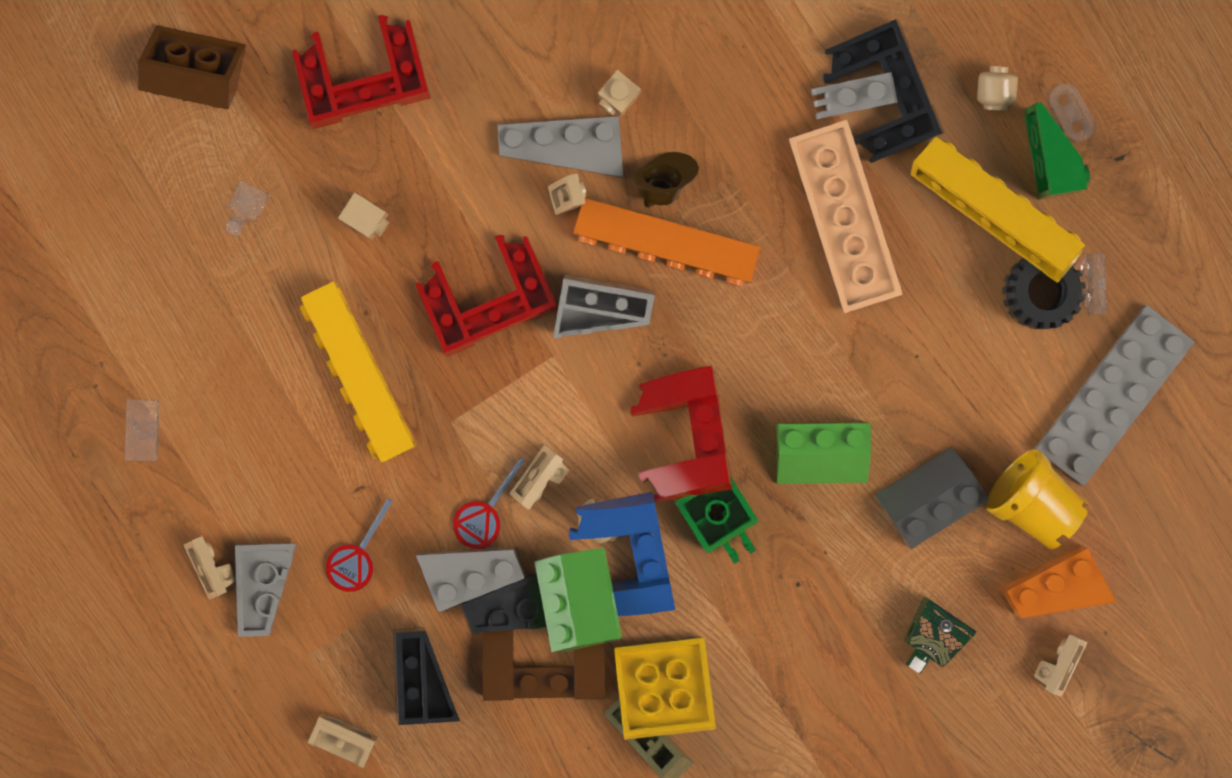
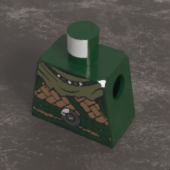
[904,596,977,674]

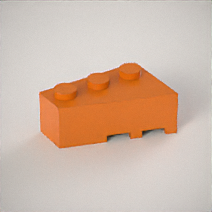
[1000,545,1117,618]

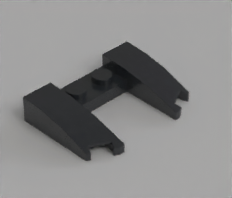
[823,19,945,163]

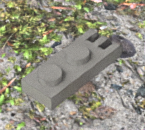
[811,72,897,119]

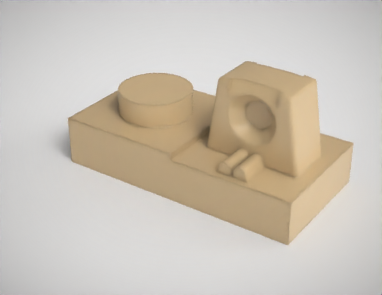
[548,173,587,215]
[509,444,569,509]
[183,536,236,600]
[1034,634,1088,697]

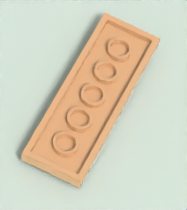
[789,120,903,313]

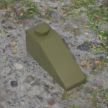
[604,698,694,778]

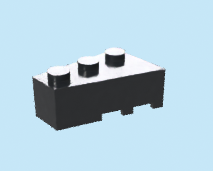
[393,627,460,725]

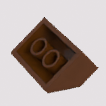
[138,25,246,109]

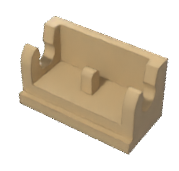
[308,712,378,768]

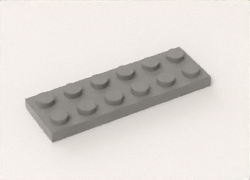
[1034,305,1195,486]

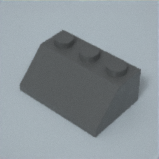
[875,447,989,549]

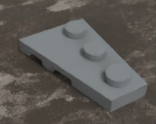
[235,543,297,637]

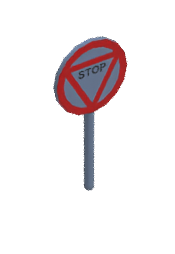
[453,458,525,549]
[326,498,392,592]

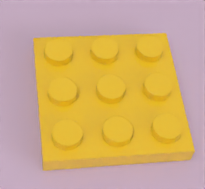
[614,638,716,740]

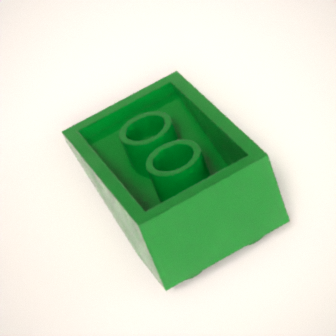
[1023,102,1090,200]

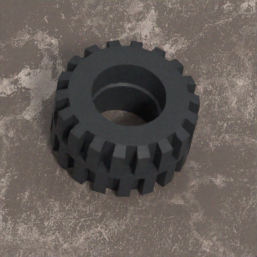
[1002,258,1086,330]

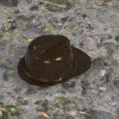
[633,152,699,208]

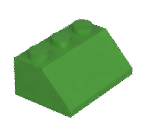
[776,422,871,484]
[534,548,622,652]

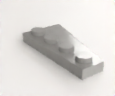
[497,116,623,178]

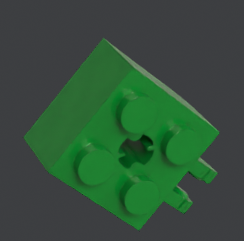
[674,475,759,564]

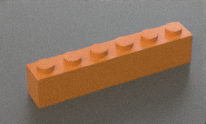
[574,198,761,287]

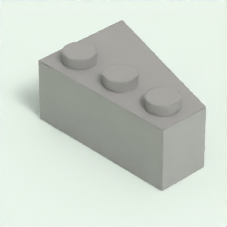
[553,274,655,339]
[416,547,525,612]

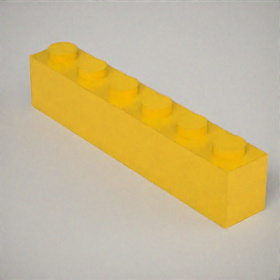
[910,136,1085,283]
[299,281,417,463]

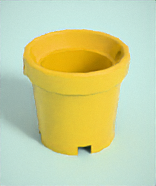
[986,449,1089,549]

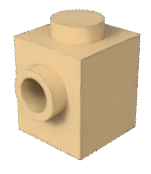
[598,70,641,117]
[338,192,389,240]

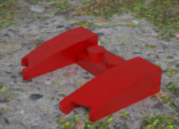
[292,15,431,129]
[415,235,558,357]
[630,366,732,502]

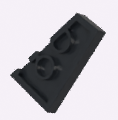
[460,572,547,633]

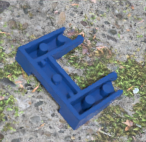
[569,492,675,616]

